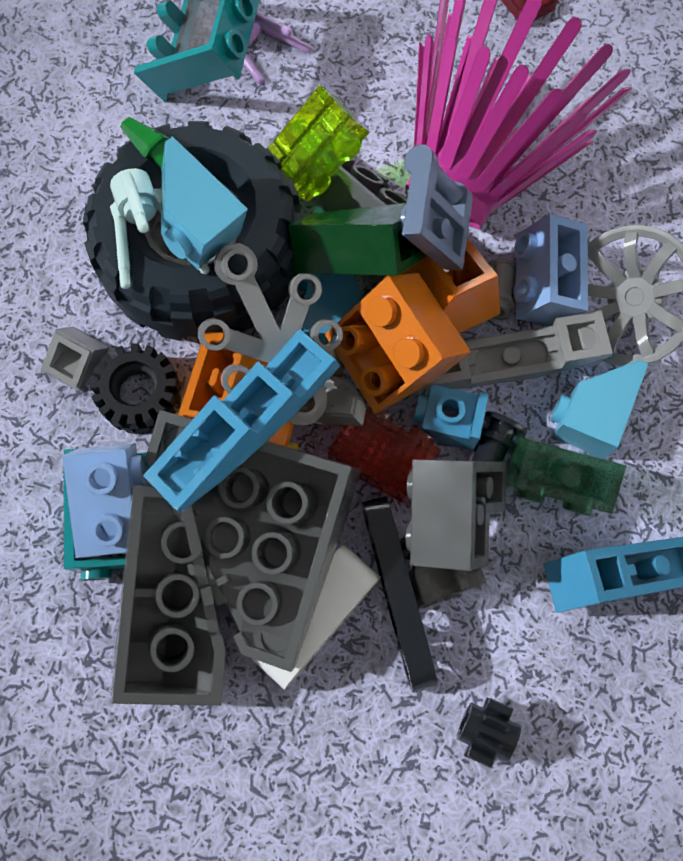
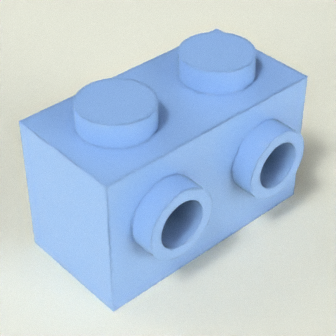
[514,214,588,326]
[62,443,147,558]

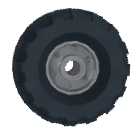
[83,121,302,341]

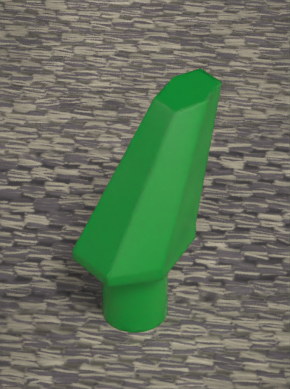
[120,117,169,169]

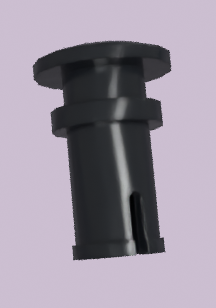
[471,411,527,462]

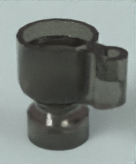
[400,537,487,609]

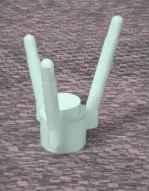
[110,168,210,289]

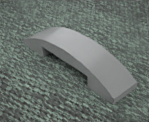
[425,310,613,389]

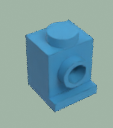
[413,384,489,451]

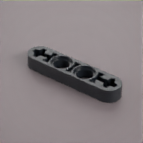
[362,496,438,693]

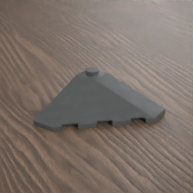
[145,410,362,672]

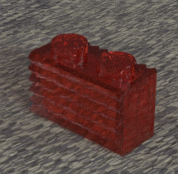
[328,406,441,508]

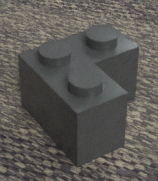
[405,460,506,571]

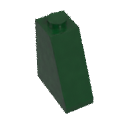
[288,203,427,276]

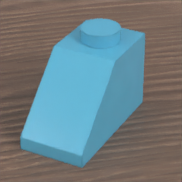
[161,136,248,269]
[550,360,649,459]

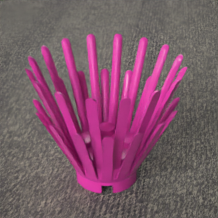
[405,0,632,229]

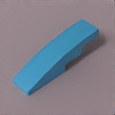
[143,329,341,512]

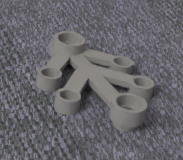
[198,243,343,426]

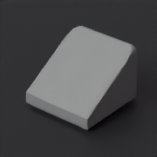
[40,327,109,391]

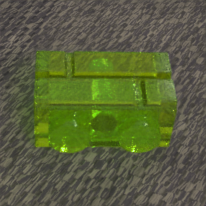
[267,84,370,202]

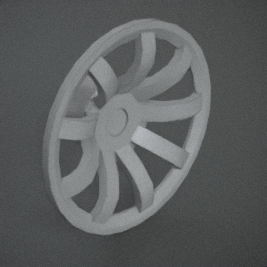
[587,225,683,366]

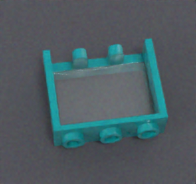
[134,0,260,102]

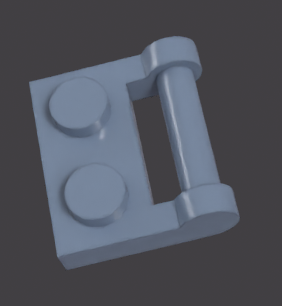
[401,144,473,270]

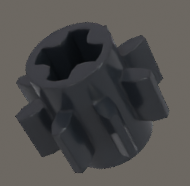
[456,698,521,769]

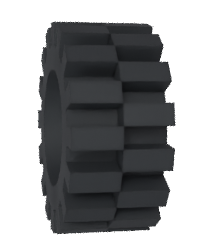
[90,343,182,434]

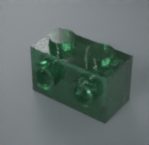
[506,435,626,516]

